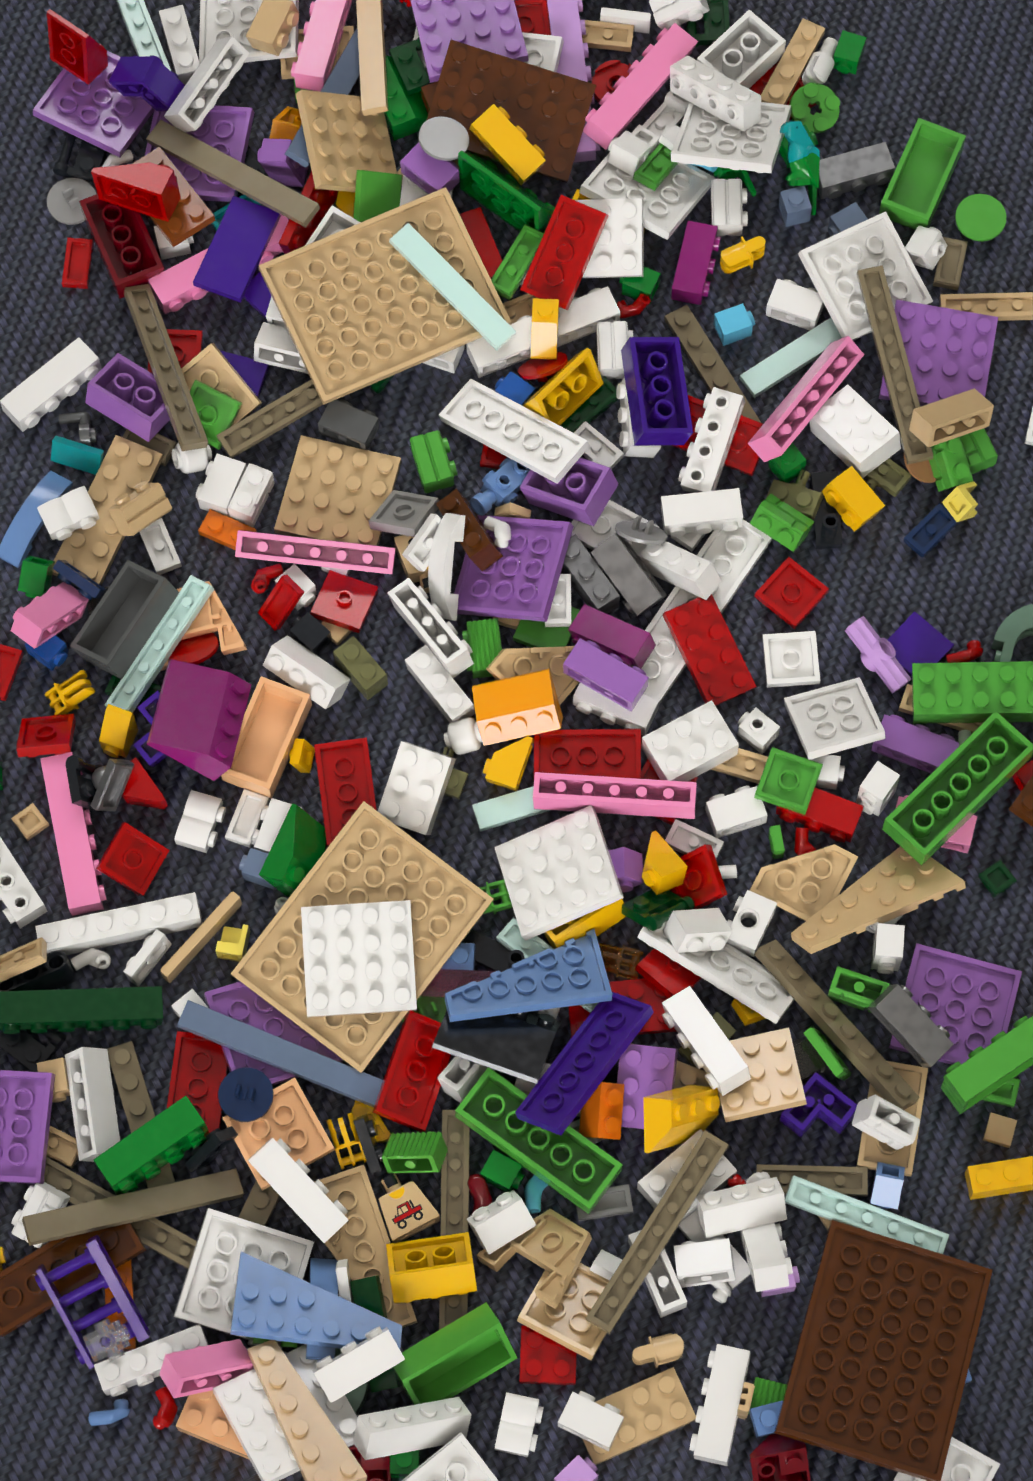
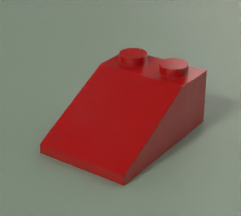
[47,9,108,85]
[91,162,181,222]

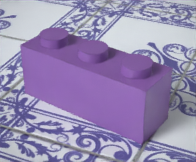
[563,638,649,712]
[871,714,960,773]

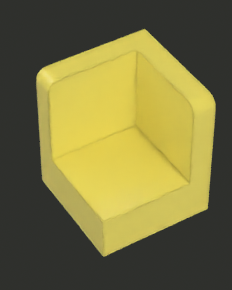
[942,481,978,522]
[216,924,251,962]

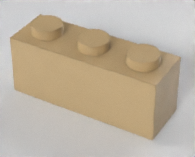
[909,388,994,447]

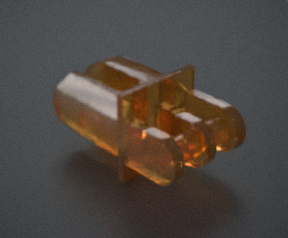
[598,942,644,979]

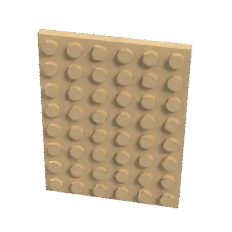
[259,187,511,405]
[231,801,494,1073]

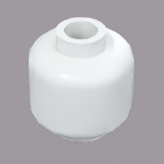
[172,443,212,474]
[444,717,482,755]

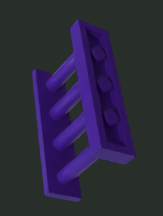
[35,1234,151,1370]

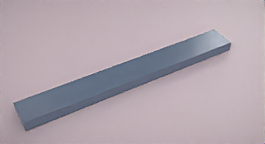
[285,25,387,168]
[177,1000,383,1108]

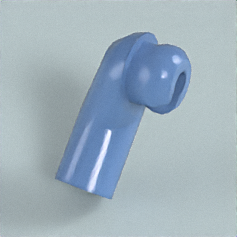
[89,1399,130,1426]

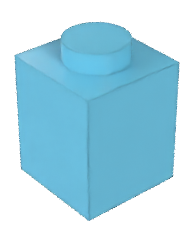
[714,303,755,346]

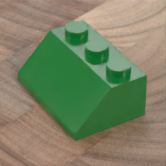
[384,56,428,141]

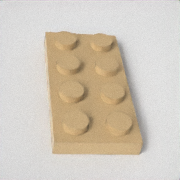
[856,1061,928,1177]
[582,1367,696,1465]

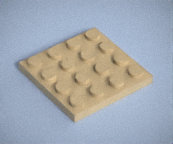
[296,90,397,192]
[274,435,401,546]

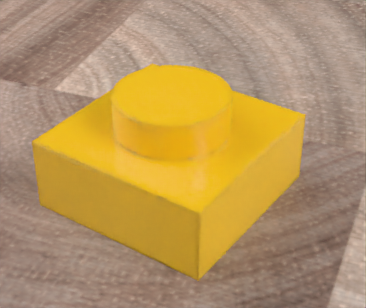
[289,738,315,773]
[731,998,766,1026]

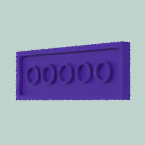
[515,992,654,1136]

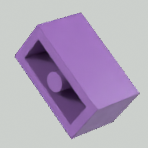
[257,138,309,187]
[400,142,459,194]

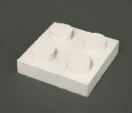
[762,631,820,688]

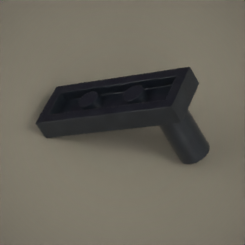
[811,472,842,549]
[461,929,525,972]

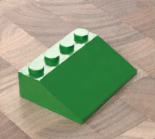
[458,150,555,233]

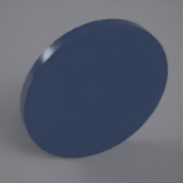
[218,1067,274,1122]

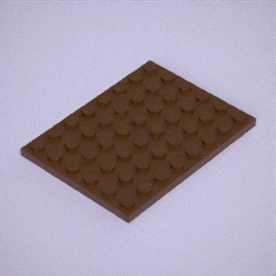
[774,1220,993,1481]

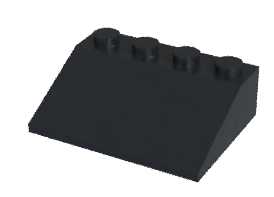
[432,986,561,1084]

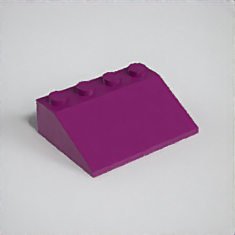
[147,659,252,781]

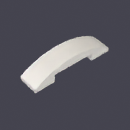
[631,91,689,154]
[428,513,465,621]

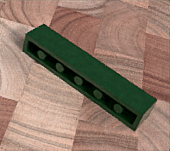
[0,986,163,1034]

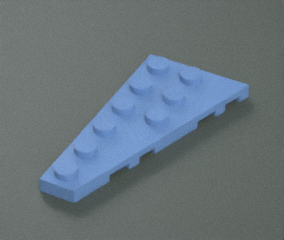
[445,929,612,1022]
[230,1252,402,1349]

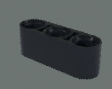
[0,951,75,991]

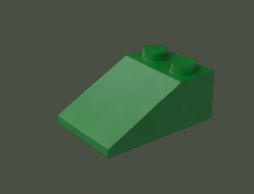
[259,803,326,898]

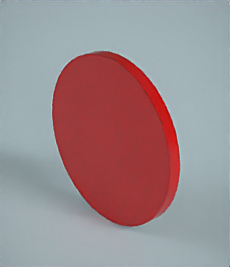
[518,352,568,382]
[169,633,219,665]

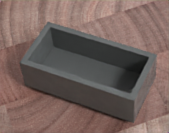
[70,560,179,679]

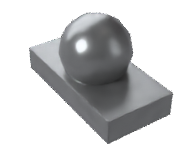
[90,759,134,811]

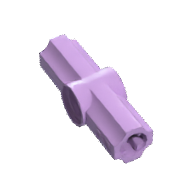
[845,616,911,694]

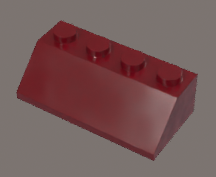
[79,194,164,299]

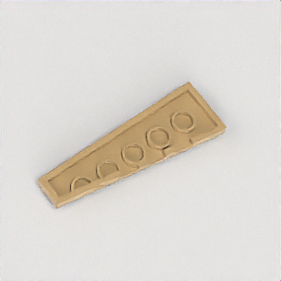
[248,1340,367,1481]

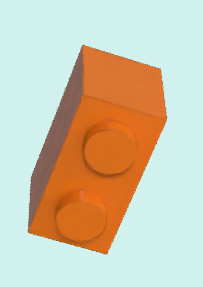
[579,1082,624,1140]

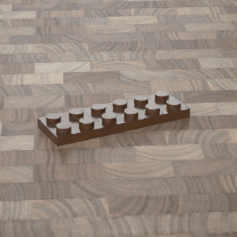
[0,1223,146,1337]

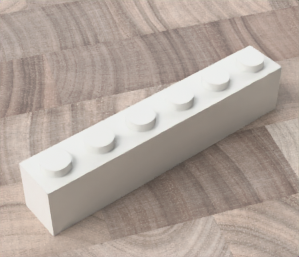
[466,286,620,378]
[35,892,202,955]

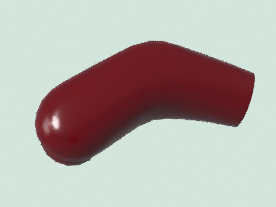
[467,1174,492,1216]

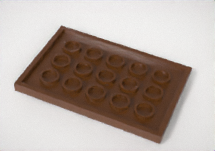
[427,40,596,183]

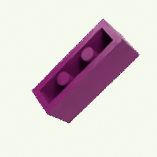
[671,221,721,305]
[568,604,656,669]

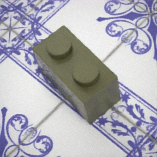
[333,636,388,700]

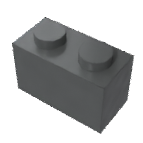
[318,399,379,450]

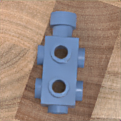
[470,457,530,516]

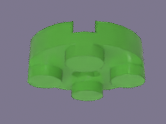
[789,83,840,134]

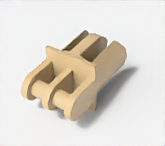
[632,1333,684,1368]

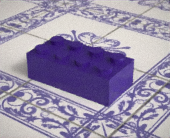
[621,337,693,446]

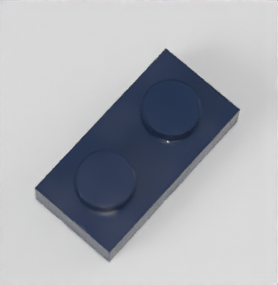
[903,503,958,558]
[53,560,107,600]

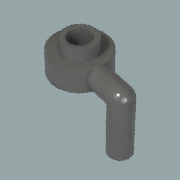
[59,412,97,447]

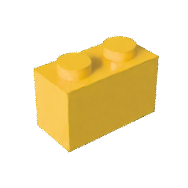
[821,466,885,532]

